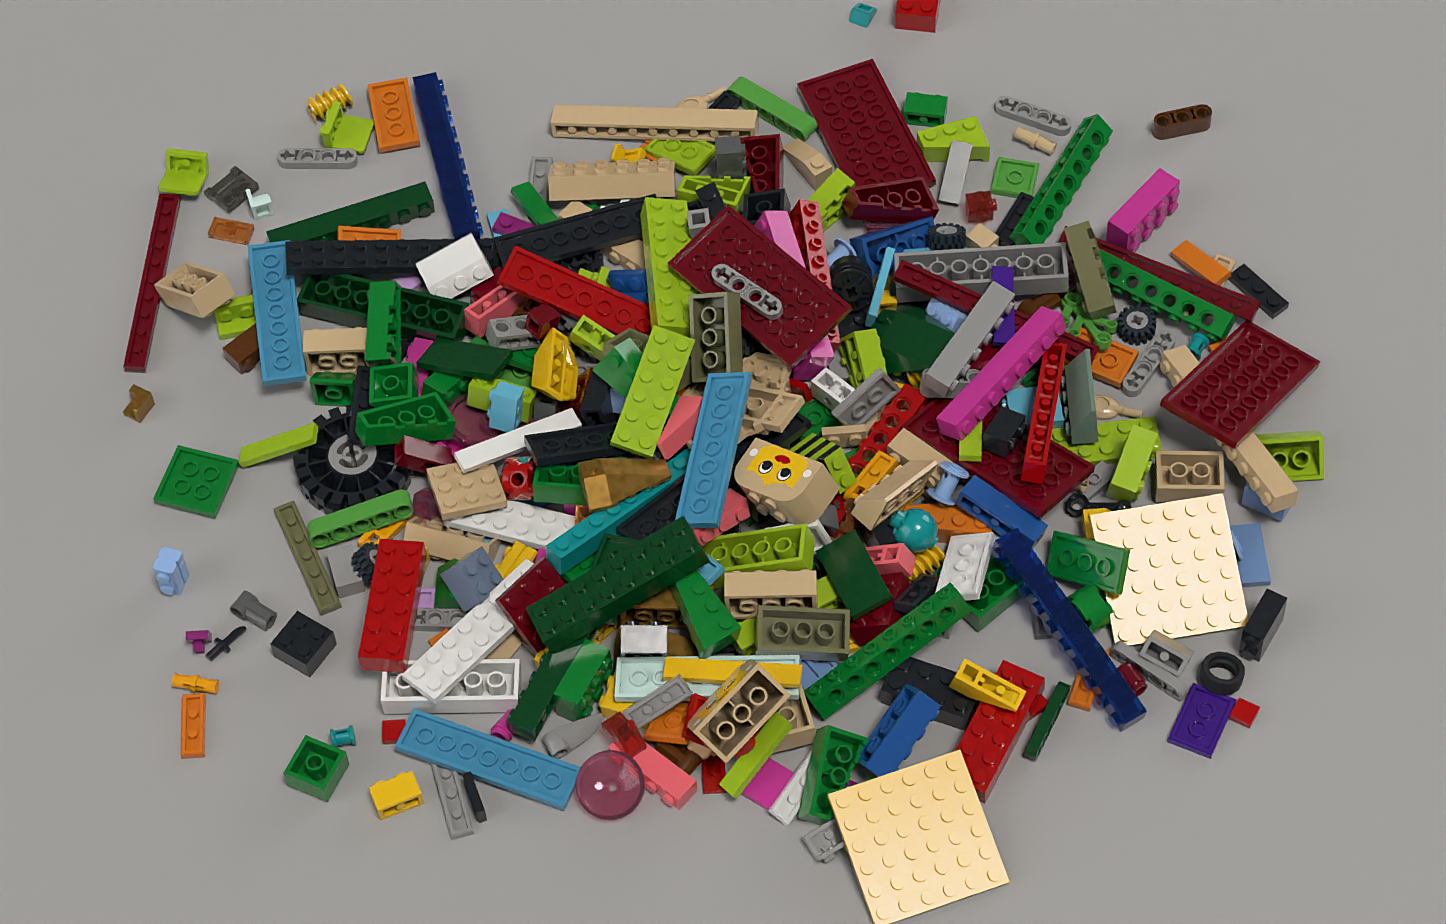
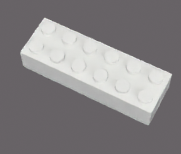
[381,659,522,714]

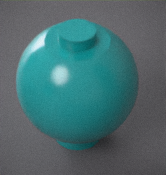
[889,508,939,553]

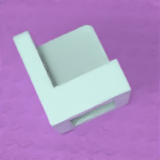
[246,189,274,220]

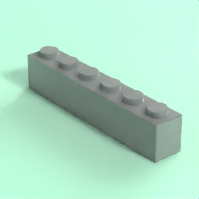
[923,281,1015,397]

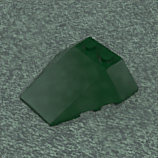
[870,305,955,376]

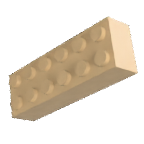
[548,158,676,201]

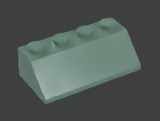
[1061,349,1098,444]

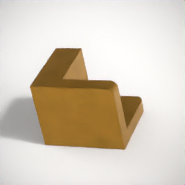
[123,384,155,423]

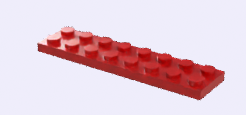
[497,246,652,336]

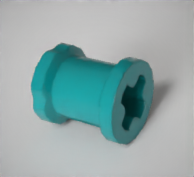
[1187,332,1210,361]
[330,725,356,748]

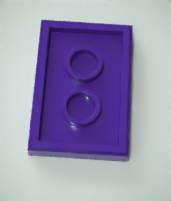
[1168,683,1236,759]

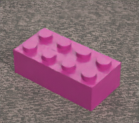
[1106,168,1180,252]

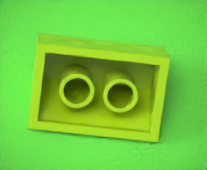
[467,378,540,423]
[1255,430,1324,481]

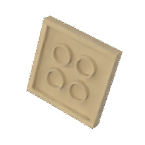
[426,463,507,520]

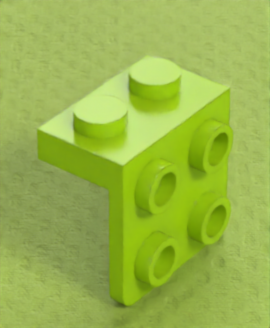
[320,101,375,154]
[158,148,209,196]

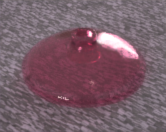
[576,750,645,820]

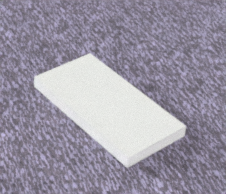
[935,532,995,600]

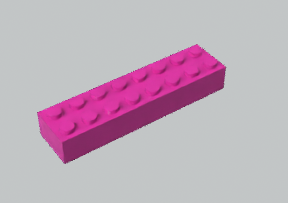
[754,211,835,380]

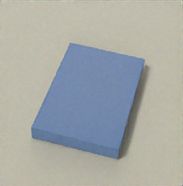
[1230,523,1271,587]

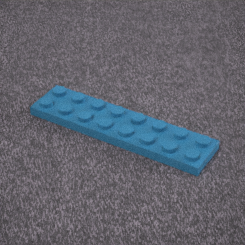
[248,240,307,386]
[675,372,752,528]
[395,708,583,811]

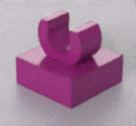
[186,630,212,654]

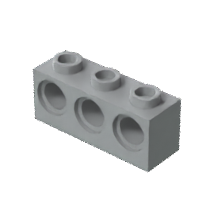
[485,315,545,350]

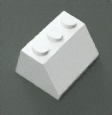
[416,233,494,299]

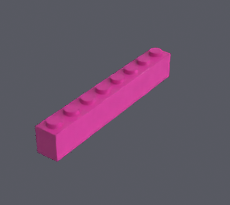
[936,306,1066,441]

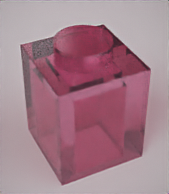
[412,487,440,521]

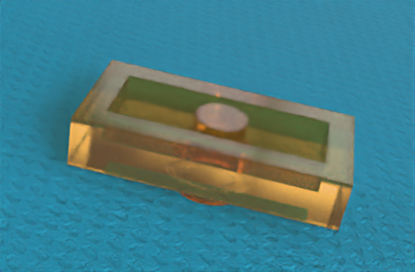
[208,217,255,246]

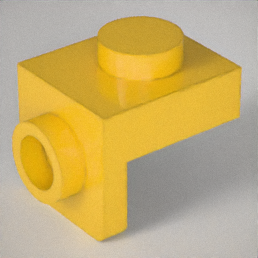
[611,143,647,163]

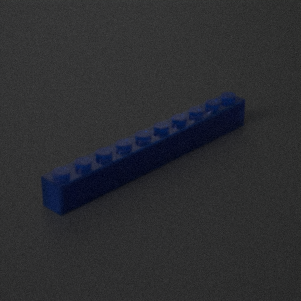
[412,72,483,240]
[992,528,1147,732]

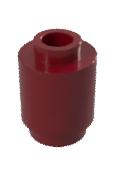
[1114,663,1148,697]

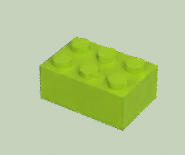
[1105,424,1159,504]

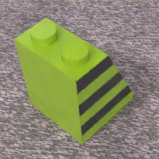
[789,433,857,494]

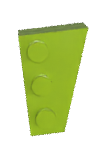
[917,115,990,162]
[808,168,855,232]
[677,175,750,214]
[838,328,887,389]

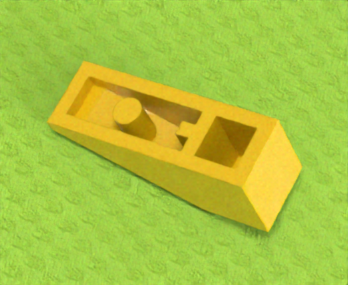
[949,658,1026,712]

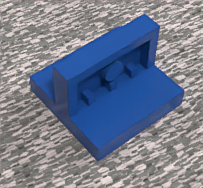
[608,269,649,304]

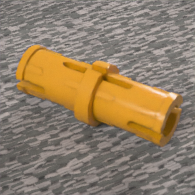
[171,673,220,694]

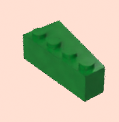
[533,457,627,506]
[669,570,741,659]

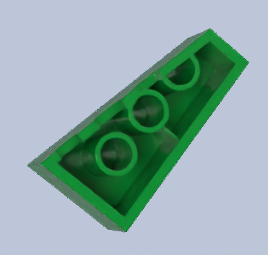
[365,280,402,367]
[422,336,488,413]
[592,338,679,421]
[355,392,456,446]
[798,725,869,825]

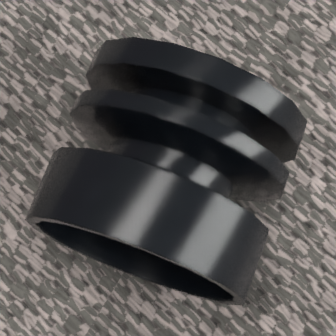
[829,255,874,311]

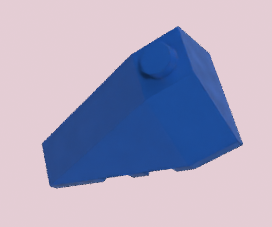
[849,217,935,280]

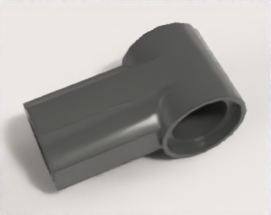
[230,590,277,630]

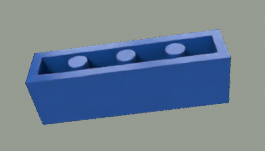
[955,475,1048,554]

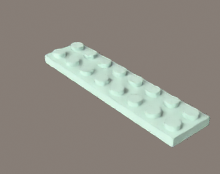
[615,655,800,702]

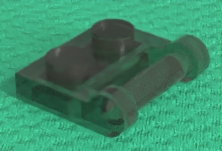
[204,166,259,213]

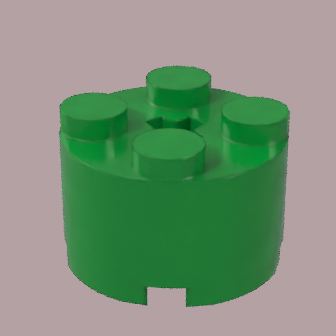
[1060,584,1113,639]

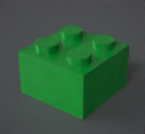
[283,735,349,802]

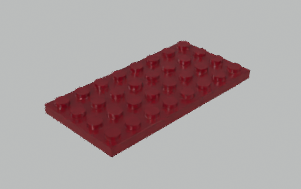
[797,59,936,187]
[668,205,852,370]
[1159,320,1320,450]
[900,398,1095,518]

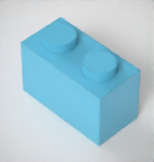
[487,381,525,432]

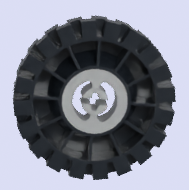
[293,405,414,515]

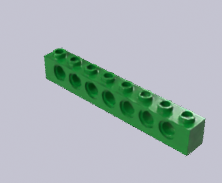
[1009,114,1113,245]
[1071,249,1236,342]
[804,582,972,720]

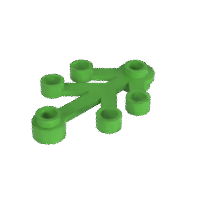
[1061,292,1118,351]

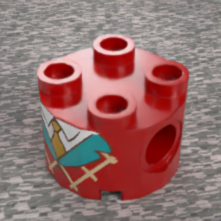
[502,456,544,501]

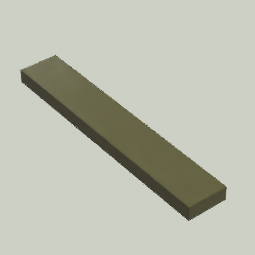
[273,501,342,616]

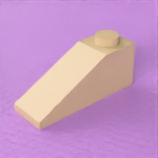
[783,138,832,191]

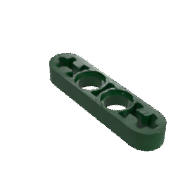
[1025,681,1071,760]

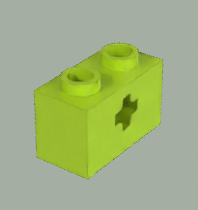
[568,315,615,361]

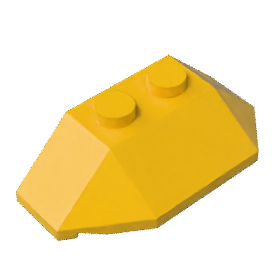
[531,327,579,401]

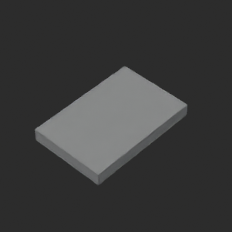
[831,367,901,426]

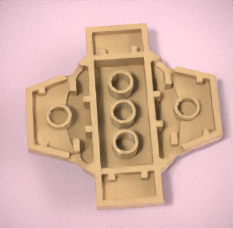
[683,352,805,449]

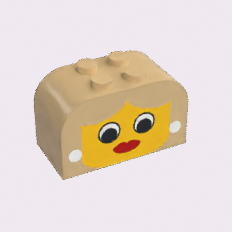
[734,438,840,525]
[687,659,791,763]

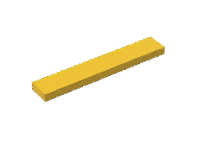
[663,657,803,689]

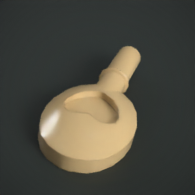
[675,86,726,109]
[1094,394,1143,420]

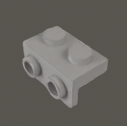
[802,817,847,862]

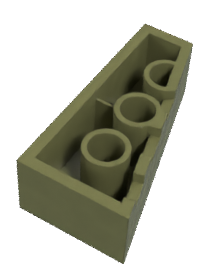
[1064,221,1117,320]

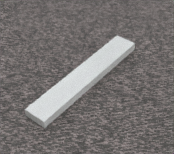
[454,408,582,473]

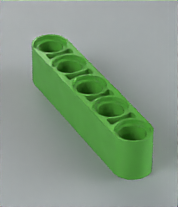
[726,76,818,142]
[307,490,413,548]

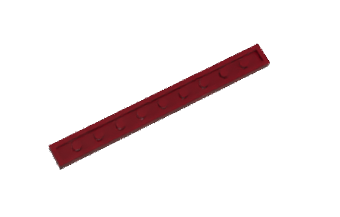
[123,194,181,372]
[1058,226,1261,322]
[892,260,1100,365]

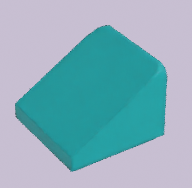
[849,3,877,28]

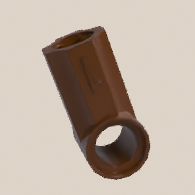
[1017,293,1061,317]
[655,742,702,775]

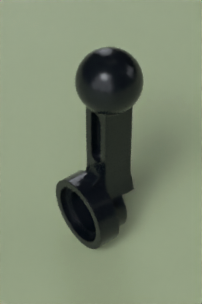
[1067,493,1132,516]

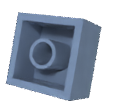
[440,546,504,612]

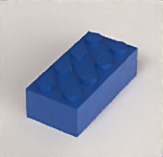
[858,683,941,777]

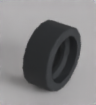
[1199,651,1245,695]

